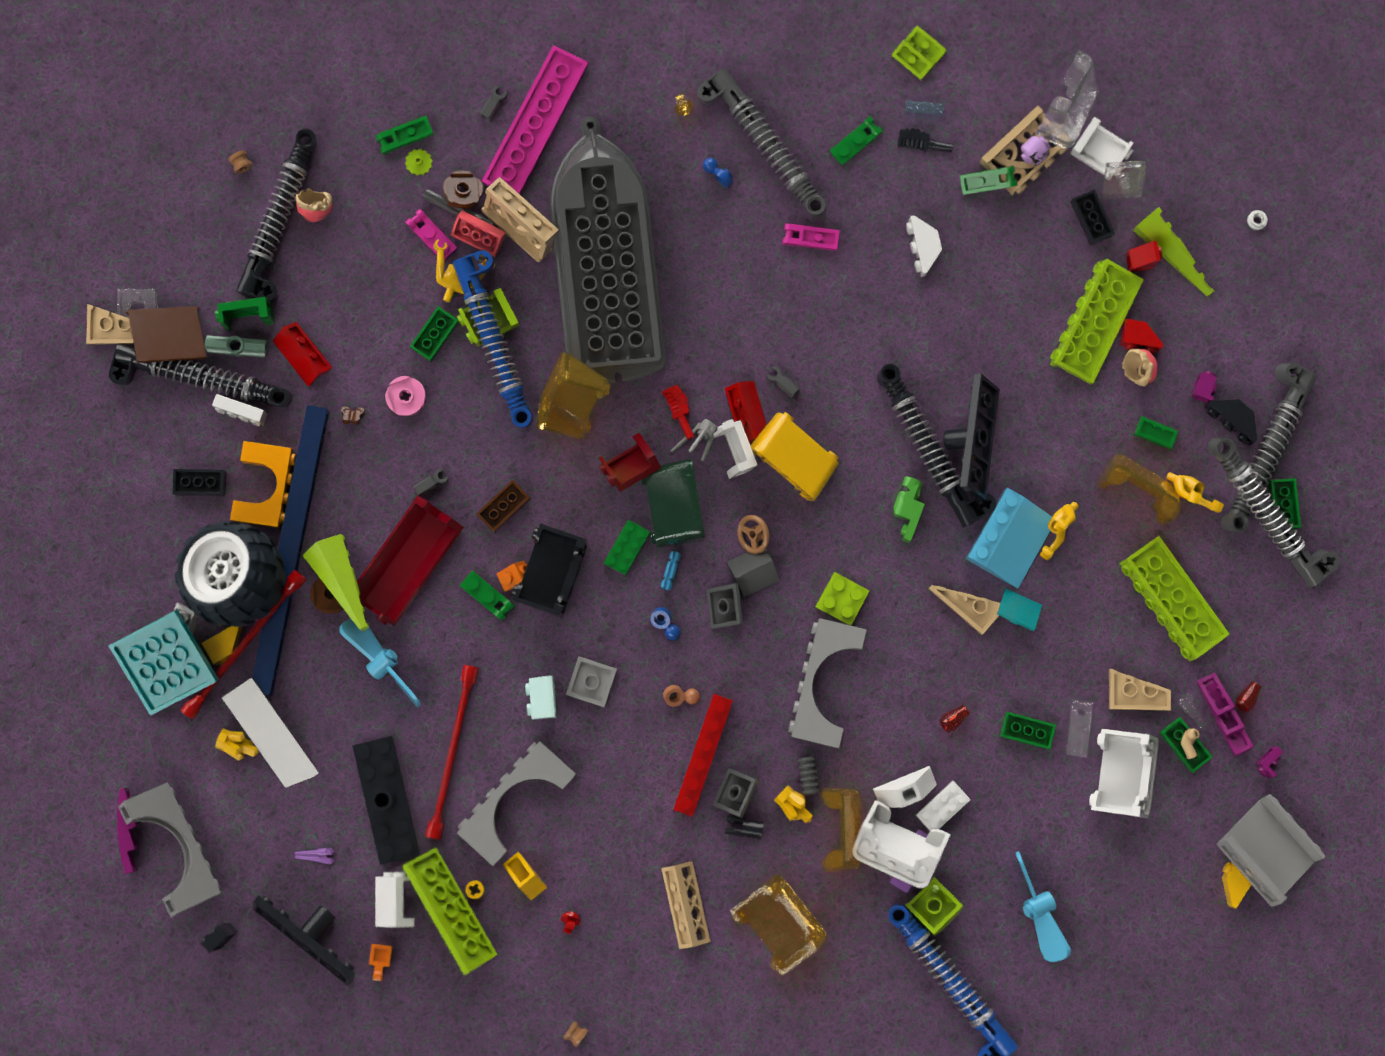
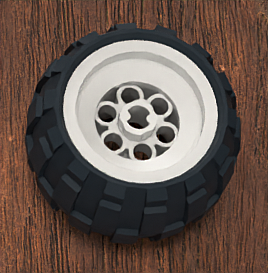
[175,521,286,627]

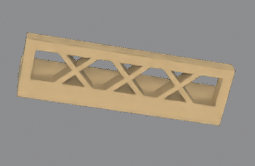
[661,861,711,949]

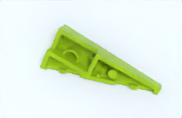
[1133,207,1214,297]
[302,534,369,632]

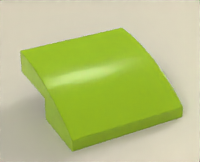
[891,25,947,80]

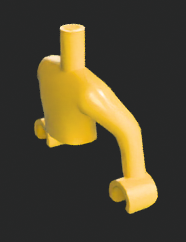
[434,239,495,303]
[1166,472,1224,513]
[1040,502,1079,560]

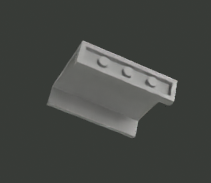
[1216,794,1325,907]

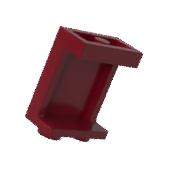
[598,433,661,492]

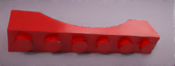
[673,694,733,817]

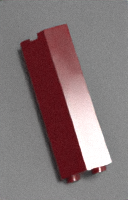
[357,496,464,627]

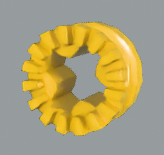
[465,880,484,899]

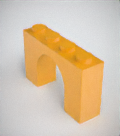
[230,441,297,529]

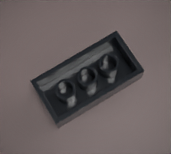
[1070,189,1115,246]
[172,469,226,496]
[201,922,238,953]

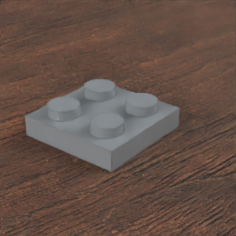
[566,656,617,708]

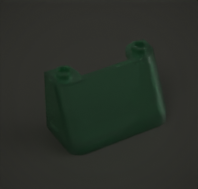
[642,459,705,548]

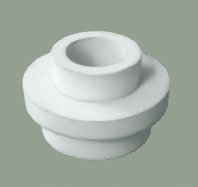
[1247,210,1268,230]

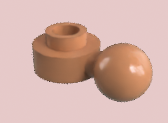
[663,685,700,707]

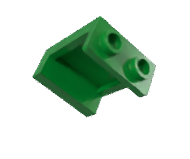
[215,297,274,331]

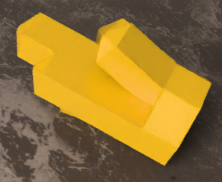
[215,728,258,761]
[774,785,813,823]

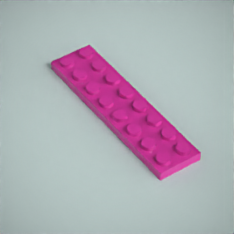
[482,45,588,195]

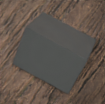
[727,546,780,598]
[706,584,743,629]
[713,768,759,818]

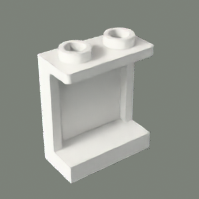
[1070,117,1133,179]
[713,419,757,479]
[375,872,414,927]

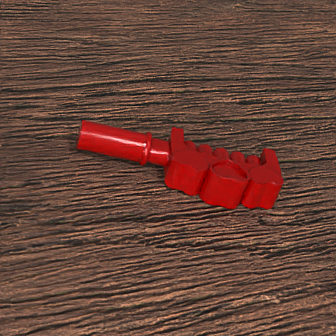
[662,385,695,440]

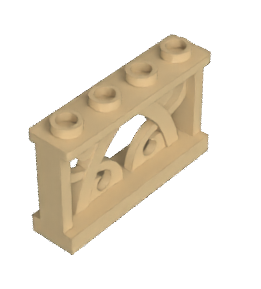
[979,106,1071,196]
[481,177,559,262]

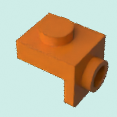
[496,561,527,592]

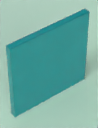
[997,588,1042,631]

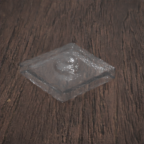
[1102,161,1147,199]

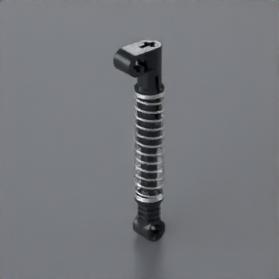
[236,128,317,303]
[109,344,292,408]
[877,364,996,528]

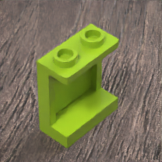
[457,288,519,347]

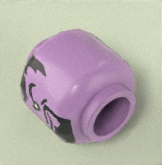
[1021,136,1051,165]

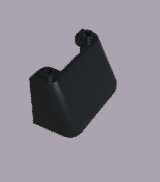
[511,523,588,618]

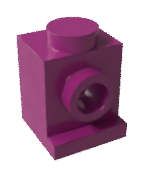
[1190,371,1217,403]

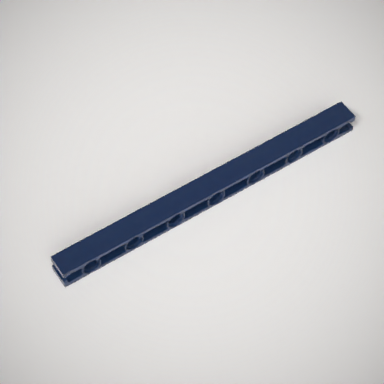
[252,405,329,696]

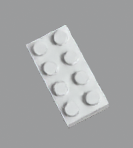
[212,394,267,426]
[915,781,970,831]

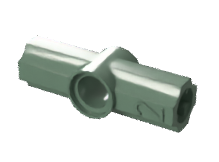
[205,335,268,358]

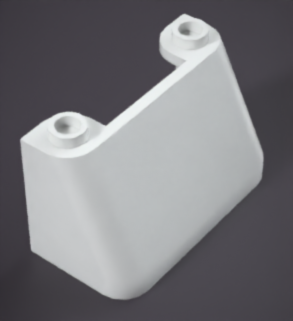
[1089,729,1158,818]
[852,800,950,888]

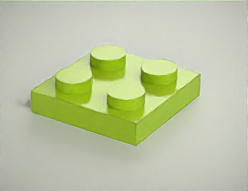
[815,572,869,626]

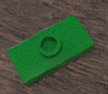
[1133,416,1179,450]

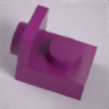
[1256,746,1283,778]

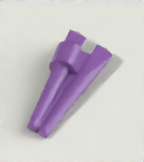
[295,848,334,864]

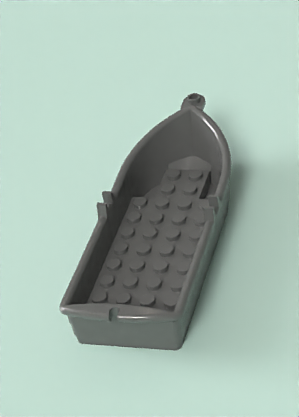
[550,116,666,383]

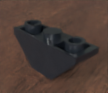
[1204,399,1257,445]

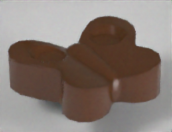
[341,406,365,425]

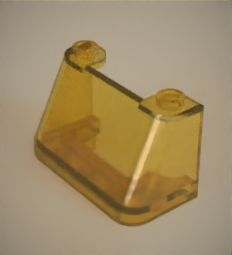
[536,352,610,440]
[1096,454,1181,526]
[820,788,862,872]
[730,874,827,976]

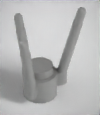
[671,419,717,462]

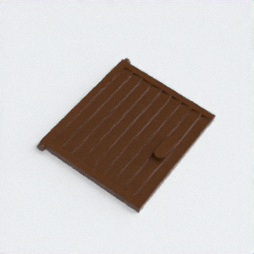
[126,306,206,363]

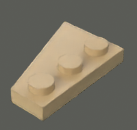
[86,304,133,345]
[1109,669,1171,711]

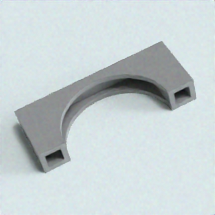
[788,618,866,749]
[457,741,577,866]
[118,782,221,918]

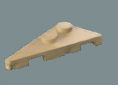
[929,585,1000,635]

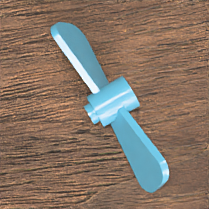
[339,618,421,708]
[1016,851,1071,962]

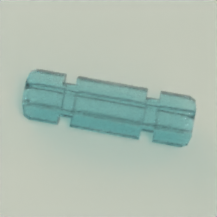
[905,100,944,115]

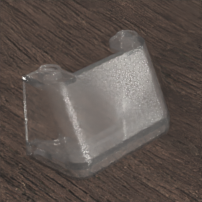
[1035,50,1099,148]

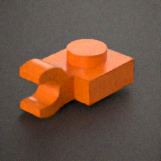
[369,944,393,981]

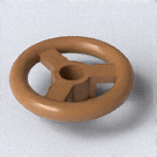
[737,515,770,554]

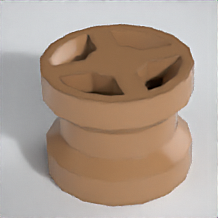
[228,150,253,174]
[563,1021,588,1047]

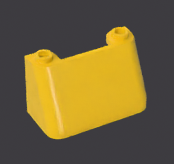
[750,412,839,501]

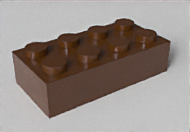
[476,480,530,533]

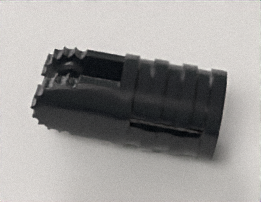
[725,816,764,840]

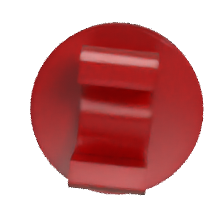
[561,911,581,934]

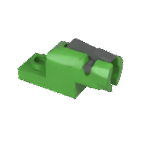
[890,476,925,543]

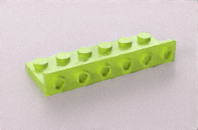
[1050,259,1144,384]
[1120,536,1230,661]
[402,848,498,975]

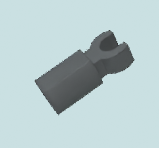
[479,86,507,121]
[766,366,800,398]
[413,468,449,497]

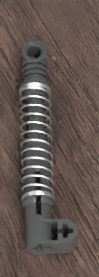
[697,68,826,218]
[1221,363,1317,533]
[1208,437,1340,587]

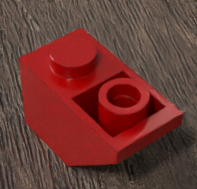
[1125,241,1162,273]
[1120,319,1163,354]

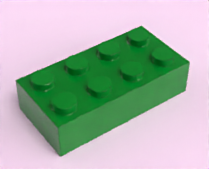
[410,307,459,363]
[1268,478,1301,529]
[604,520,650,576]
[999,712,1056,749]
[1159,717,1212,773]

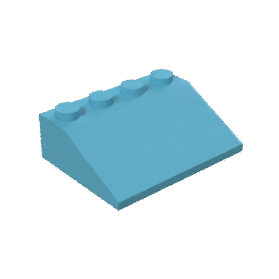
[966,488,1052,589]

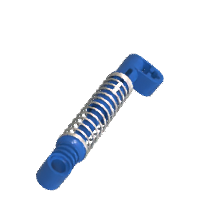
[452,250,533,428]
[888,903,1018,1056]

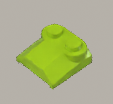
[905,877,964,936]

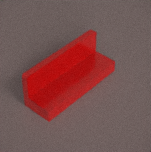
[273,322,332,386]
[724,381,767,443]

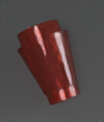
[1235,681,1262,712]
[939,705,970,733]

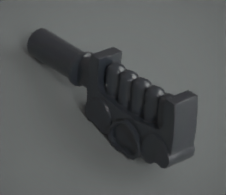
[897,128,953,152]

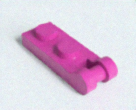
[405,209,458,261]
[782,224,840,251]

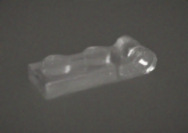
[1065,699,1093,758]

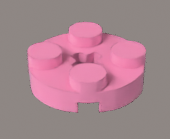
[385,376,426,417]

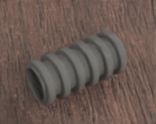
[797,756,820,795]

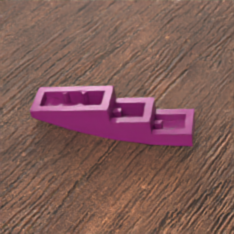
[1197,672,1254,757]
[117,788,140,874]

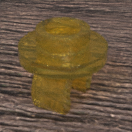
[674,93,694,115]

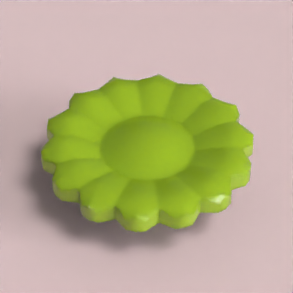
[405,149,432,176]

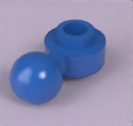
[703,158,733,188]
[650,607,681,640]

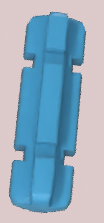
[661,551,681,590]

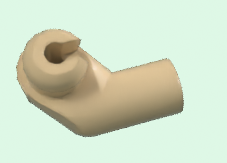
[1181,728,1199,759]

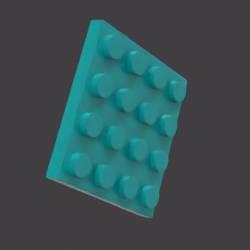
[108,609,219,716]

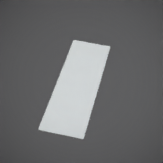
[222,678,318,788]

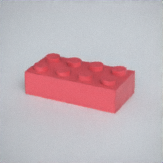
[451,210,506,257]

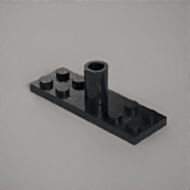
[943,374,1000,501]
[352,736,420,865]
[252,895,355,986]

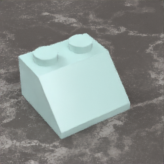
[525,676,557,720]

